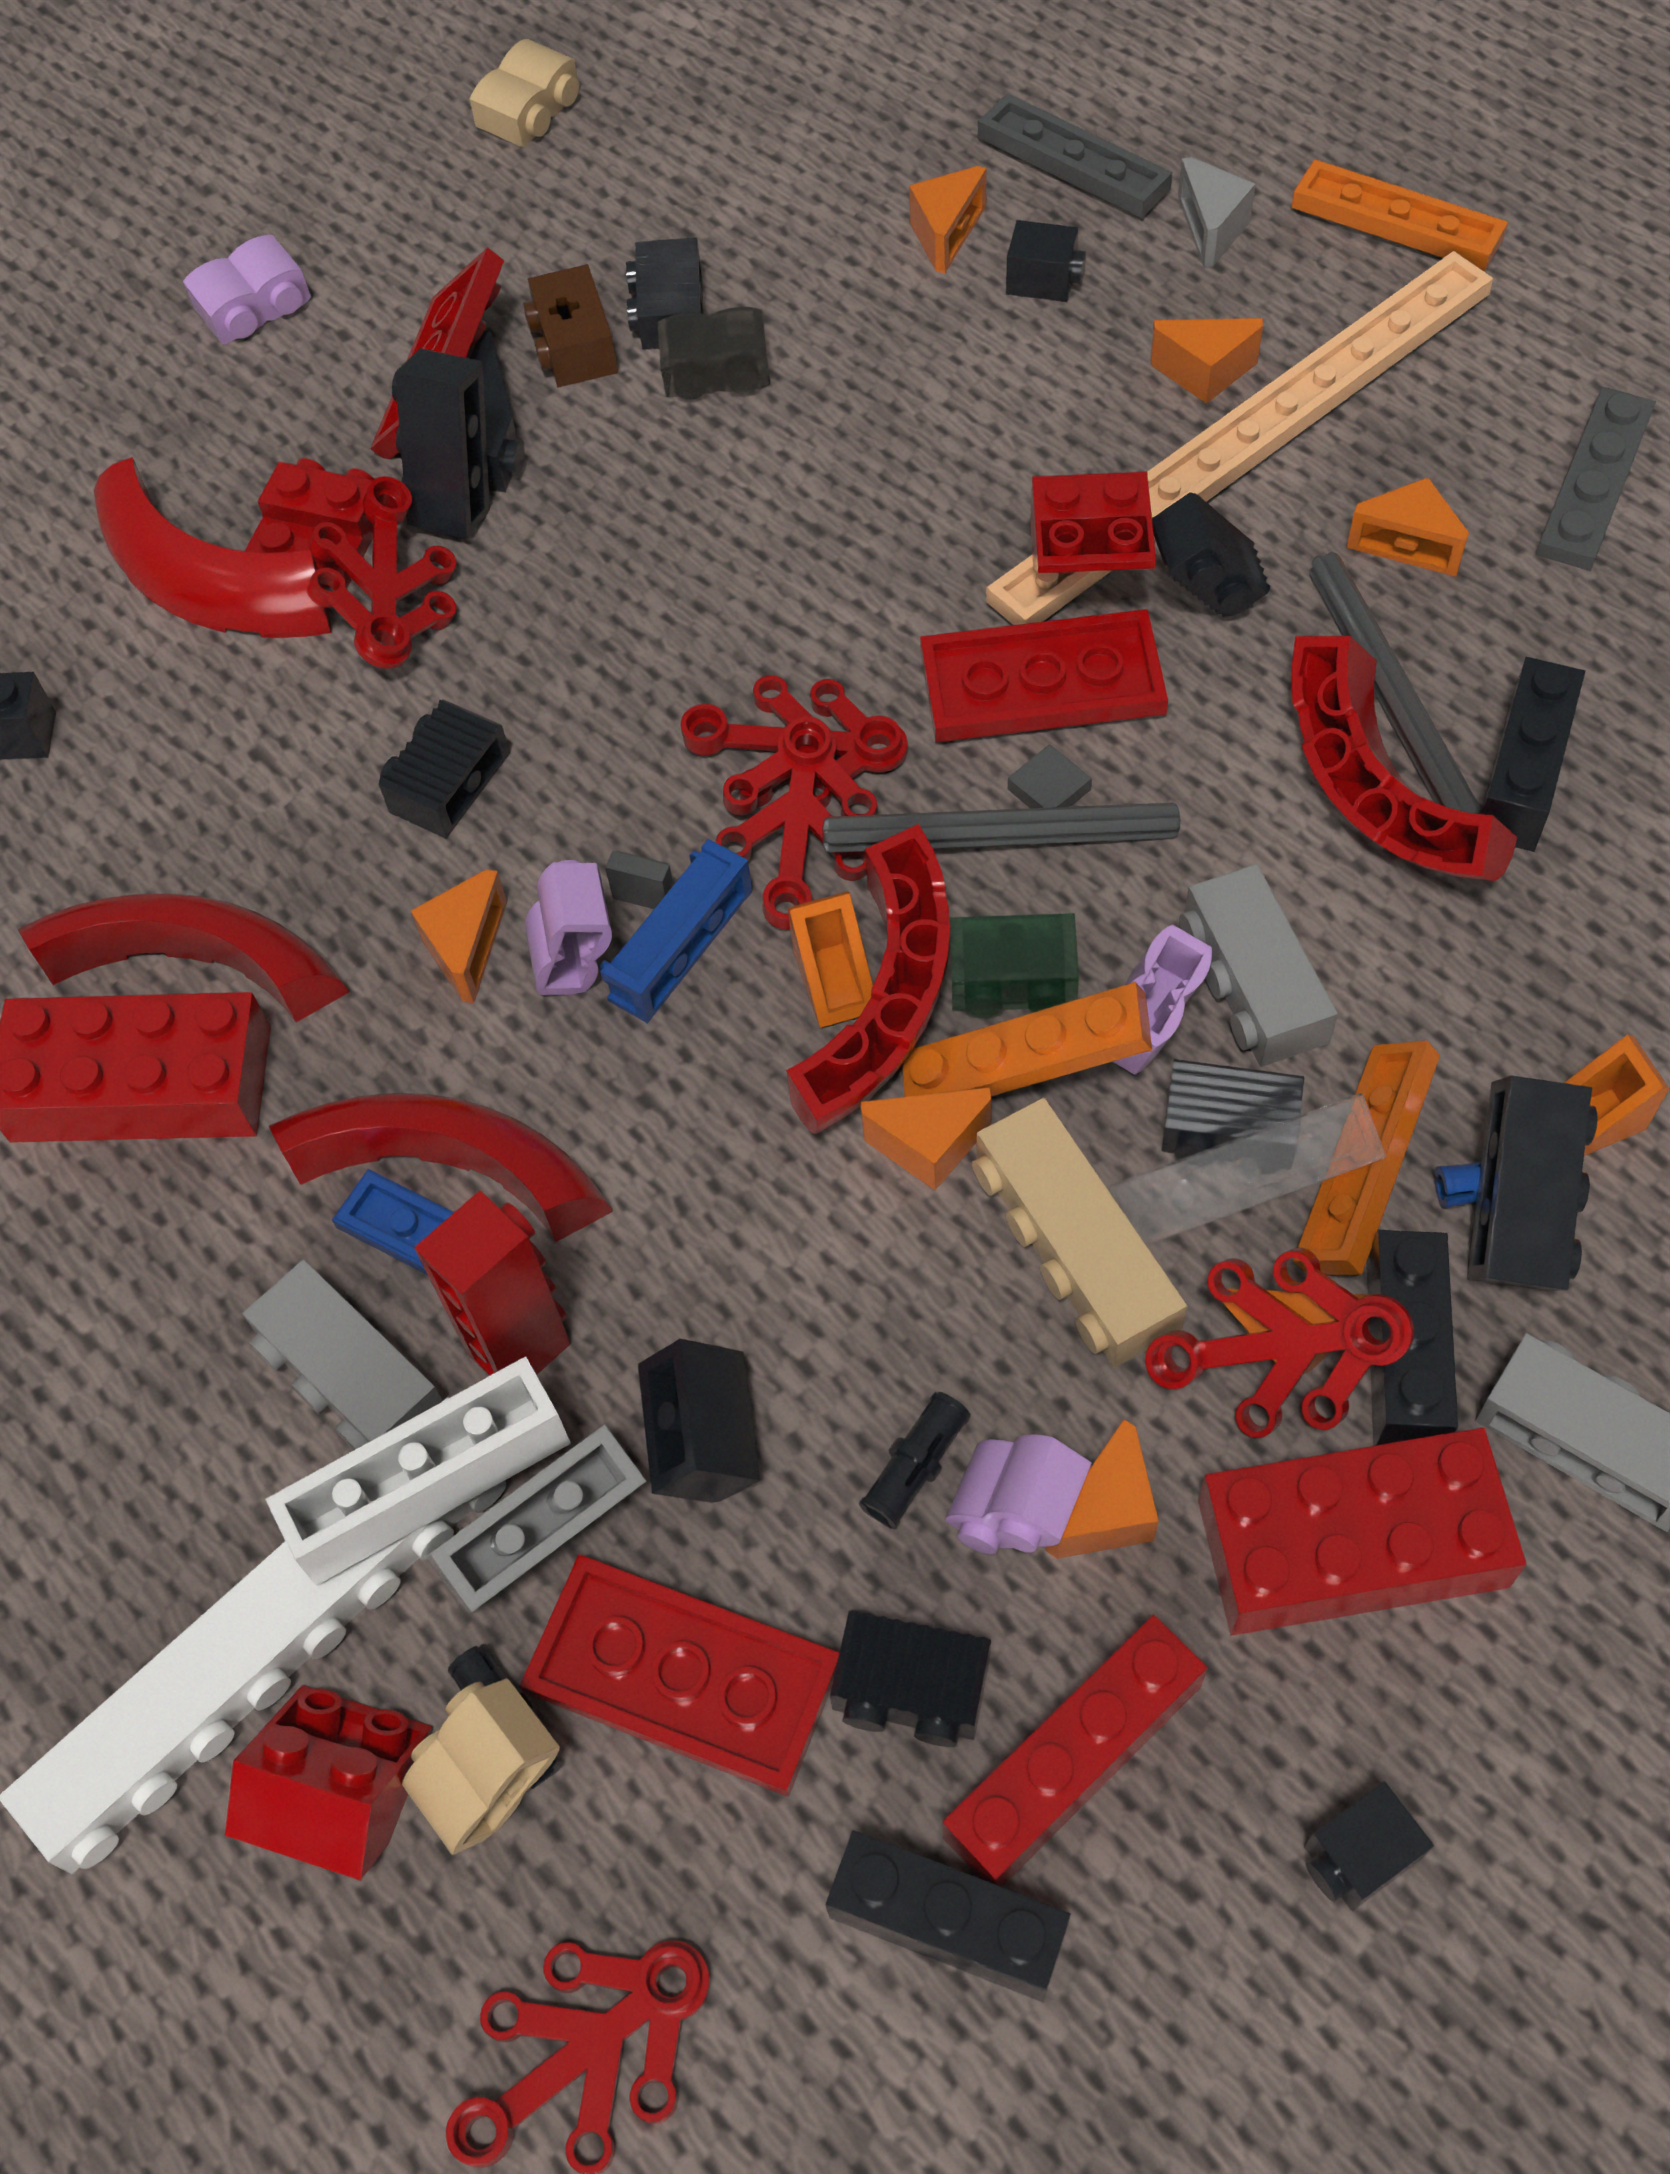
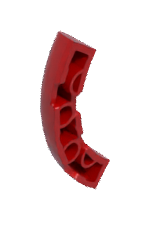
[93,457,332,638]
[1292,636,1517,882]
[786,824,950,1134]
[18,893,349,1022]
[269,1093,613,1242]

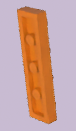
[1291,159,1508,272]
[902,982,1153,1097]
[1293,1040,1441,1275]

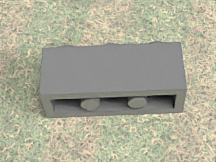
[1179,864,1338,1067]
[242,1259,443,1451]
[1475,1333,1670,1532]
[426,1424,646,1614]

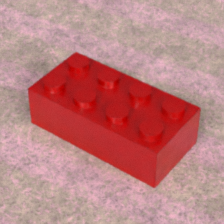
[0,992,271,1143]
[1198,1427,1527,1636]

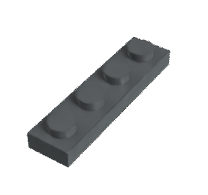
[978,93,1173,218]
[1536,386,1656,571]

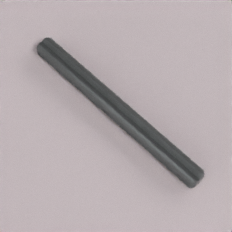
[1310,552,1481,814]
[822,803,1181,852]

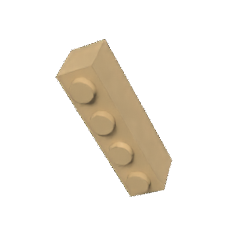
[972,1098,1188,1368]

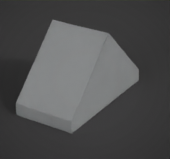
[1178,157,1255,268]

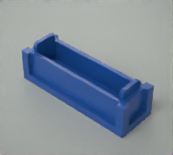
[600,839,752,1024]

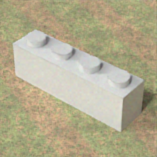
[265,1356,571,1586]

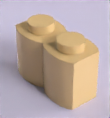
[470,39,579,148]
[402,1678,560,1855]

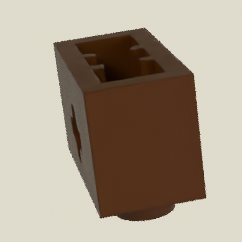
[523,264,618,388]

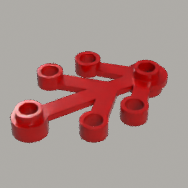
[307,476,457,669]
[681,675,908,808]
[716,716,877,930]
[1145,1248,1414,1438]
[446,1941,710,2174]

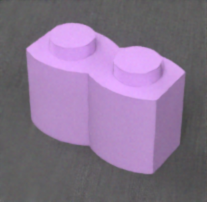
[183,235,311,344]
[525,860,612,995]
[1113,925,1212,1075]
[945,1435,1092,1555]

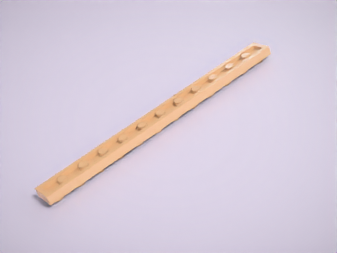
[986,251,1493,625]

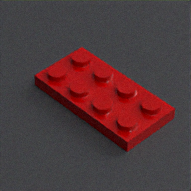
[370,247,504,459]
[920,609,1168,743]
[519,1554,839,1797]

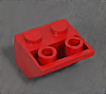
[1030,471,1156,573]
[225,1685,433,1881]

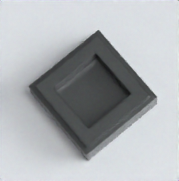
[1007,744,1092,808]
[605,851,674,909]

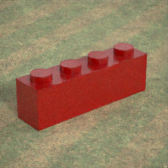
[414,1190,570,1376]
[942,1614,1208,1887]

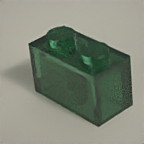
[950,913,1079,1017]

